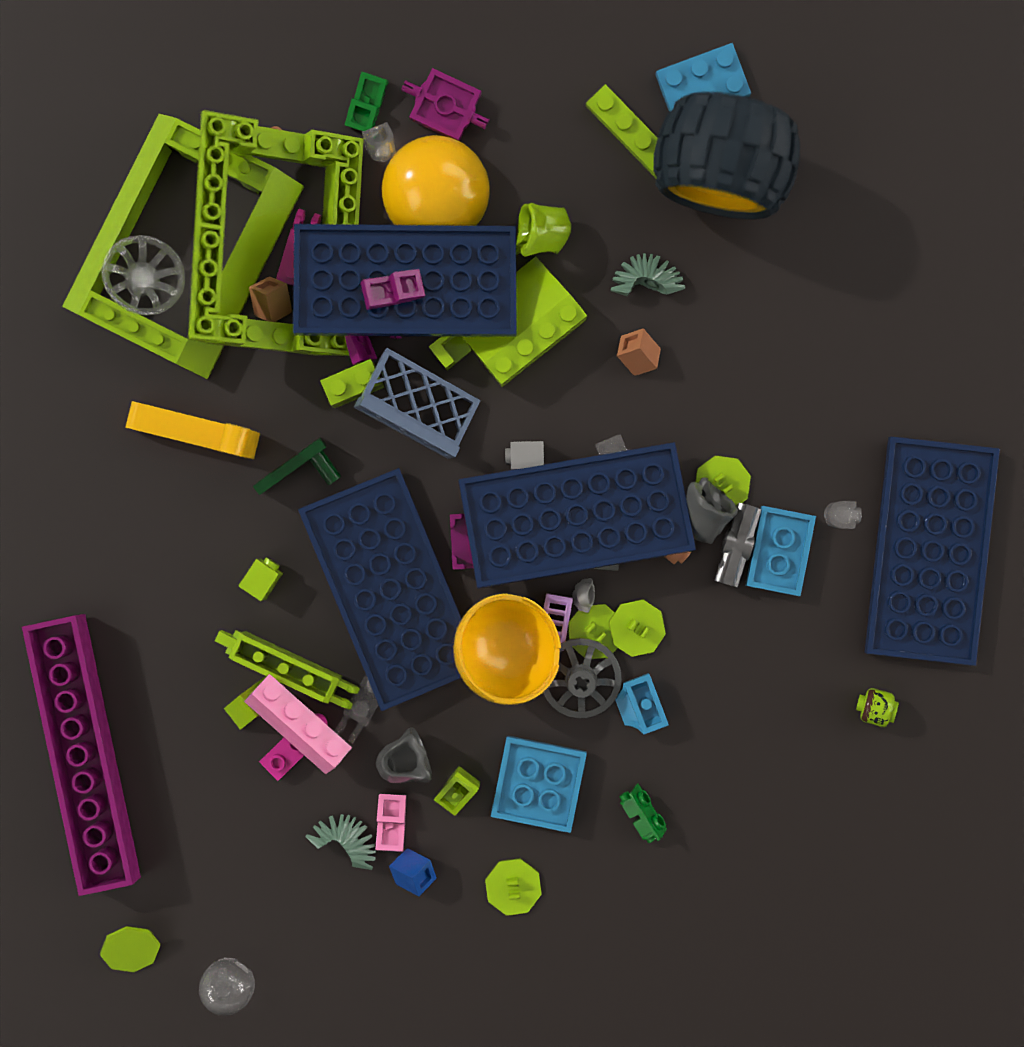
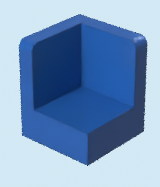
[389,849,437,896]

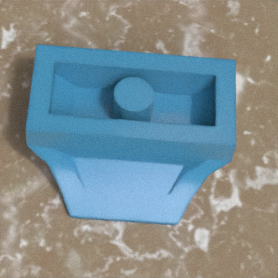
[615,673,669,735]

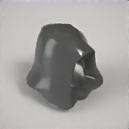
[686,477,738,544]
[376,727,432,784]

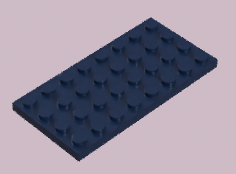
[293,224,516,337]
[864,437,1000,666]
[458,442,696,589]
[298,468,462,711]

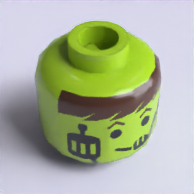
[856,688,899,727]

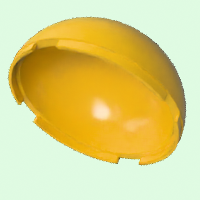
[382,135,490,226]
[453,594,561,705]

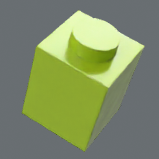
[239,557,283,601]

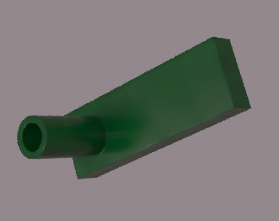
[253,437,341,495]

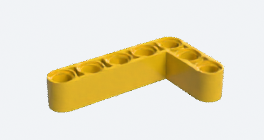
[125,401,260,459]

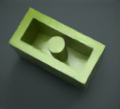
[320,359,384,408]

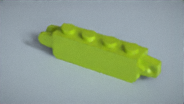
[215,630,360,709]

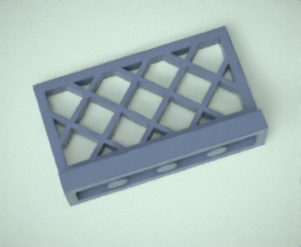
[354,348,481,459]

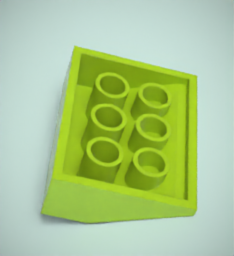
[461,257,587,387]

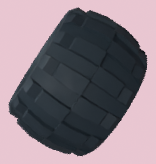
[654,92,800,219]

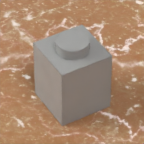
[505,441,544,470]

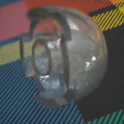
[199,958,255,1016]

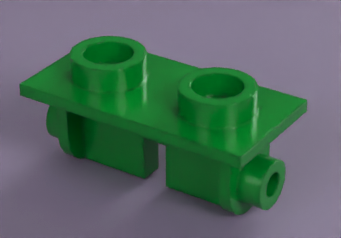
[619,784,667,843]

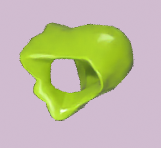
[516,203,571,256]

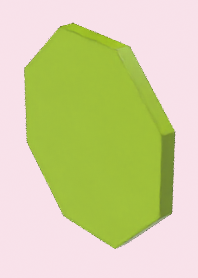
[696,456,751,506]
[609,599,666,657]
[568,604,617,659]
[485,858,542,916]
[100,926,160,972]

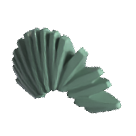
[611,253,685,296]
[305,814,376,870]

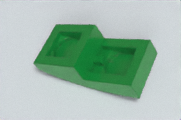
[345,71,389,134]

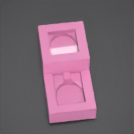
[375,794,406,852]

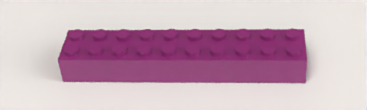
[22,614,141,896]

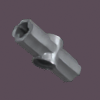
[714,503,761,588]

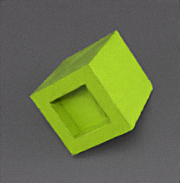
[429,336,471,371]

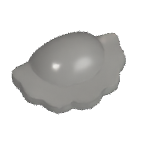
[572,578,595,613]

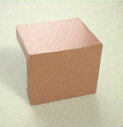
[249,276,292,322]
[617,328,660,376]

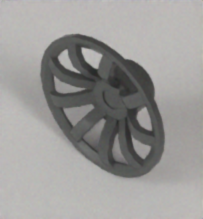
[543,638,622,718]

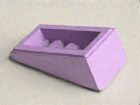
[543,593,573,651]

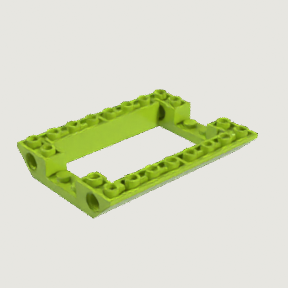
[188,110,363,356]
[62,114,304,379]

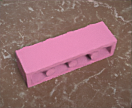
[244,674,352,774]

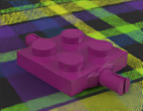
[401,68,490,141]

